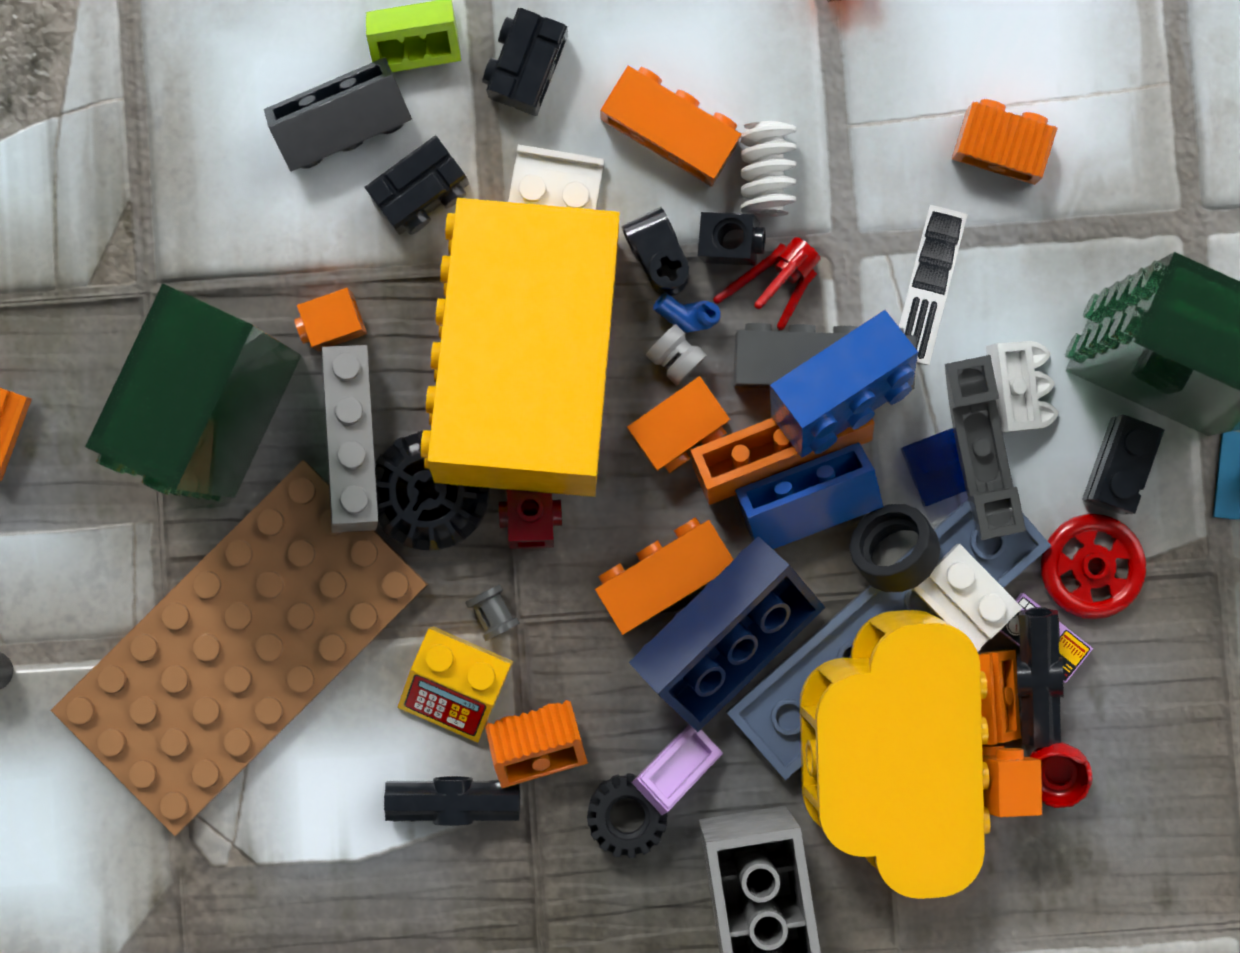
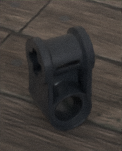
[621,207,689,296]

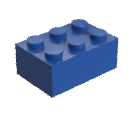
[770,310,918,458]

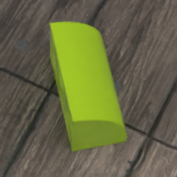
[366,0,462,72]

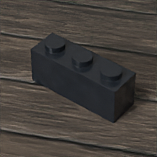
[264,57,412,172]

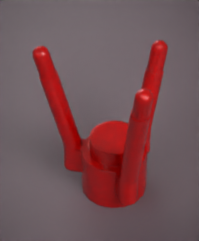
[713,237,821,330]

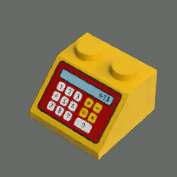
[397,626,514,743]

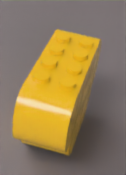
[799,610,991,899]

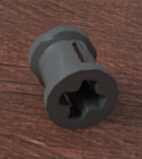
[465,584,520,641]

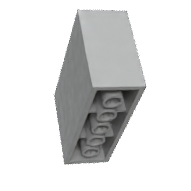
[699,806,821,953]

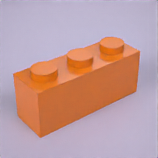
[600,65,741,187]
[595,517,734,635]

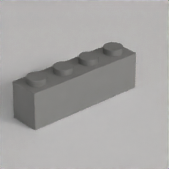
[322,345,378,533]

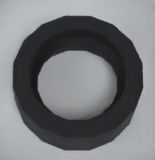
[849,504,941,592]

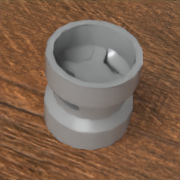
[645,324,707,386]

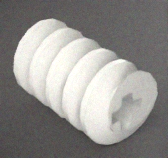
[741,121,796,217]

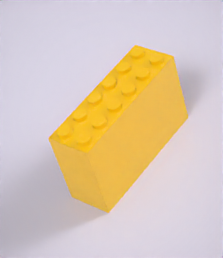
[421,198,620,497]

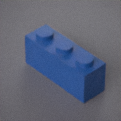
[735,442,884,549]

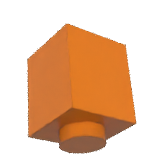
[294,288,367,351]

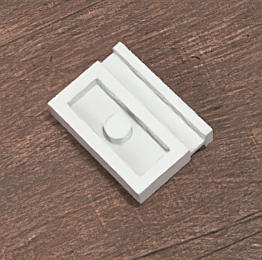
[508,144,604,210]
[912,544,1022,652]

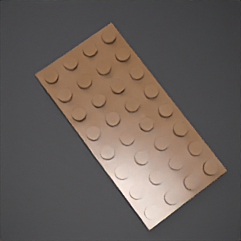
[50,460,429,836]

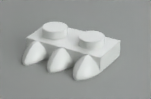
[986,341,1059,433]

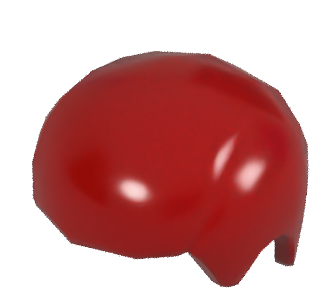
[1029,742,1093,808]

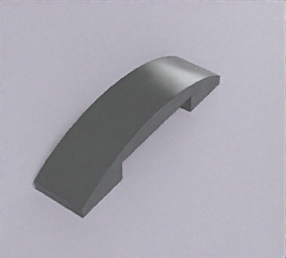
[945,355,1026,540]

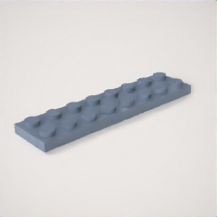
[726,499,1052,780]

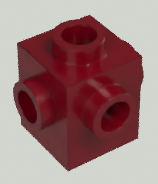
[499,489,562,549]

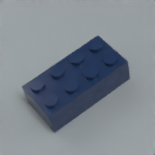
[629,536,826,732]

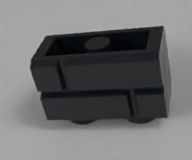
[482,8,568,116]
[364,135,470,235]
[1082,415,1165,515]

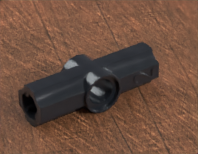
[1017,607,1064,748]
[384,776,520,826]

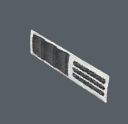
[899,205,968,365]

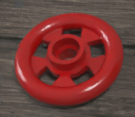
[1041,514,1146,619]

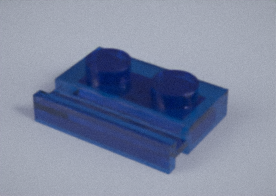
[900,428,966,507]

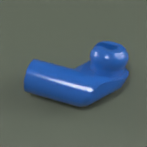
[653,292,721,333]

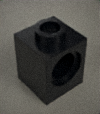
[697,212,766,266]

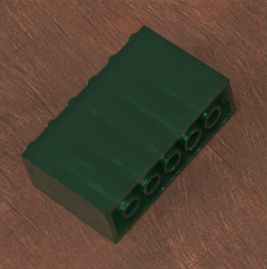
[1065,252,1240,436]
[85,283,302,502]

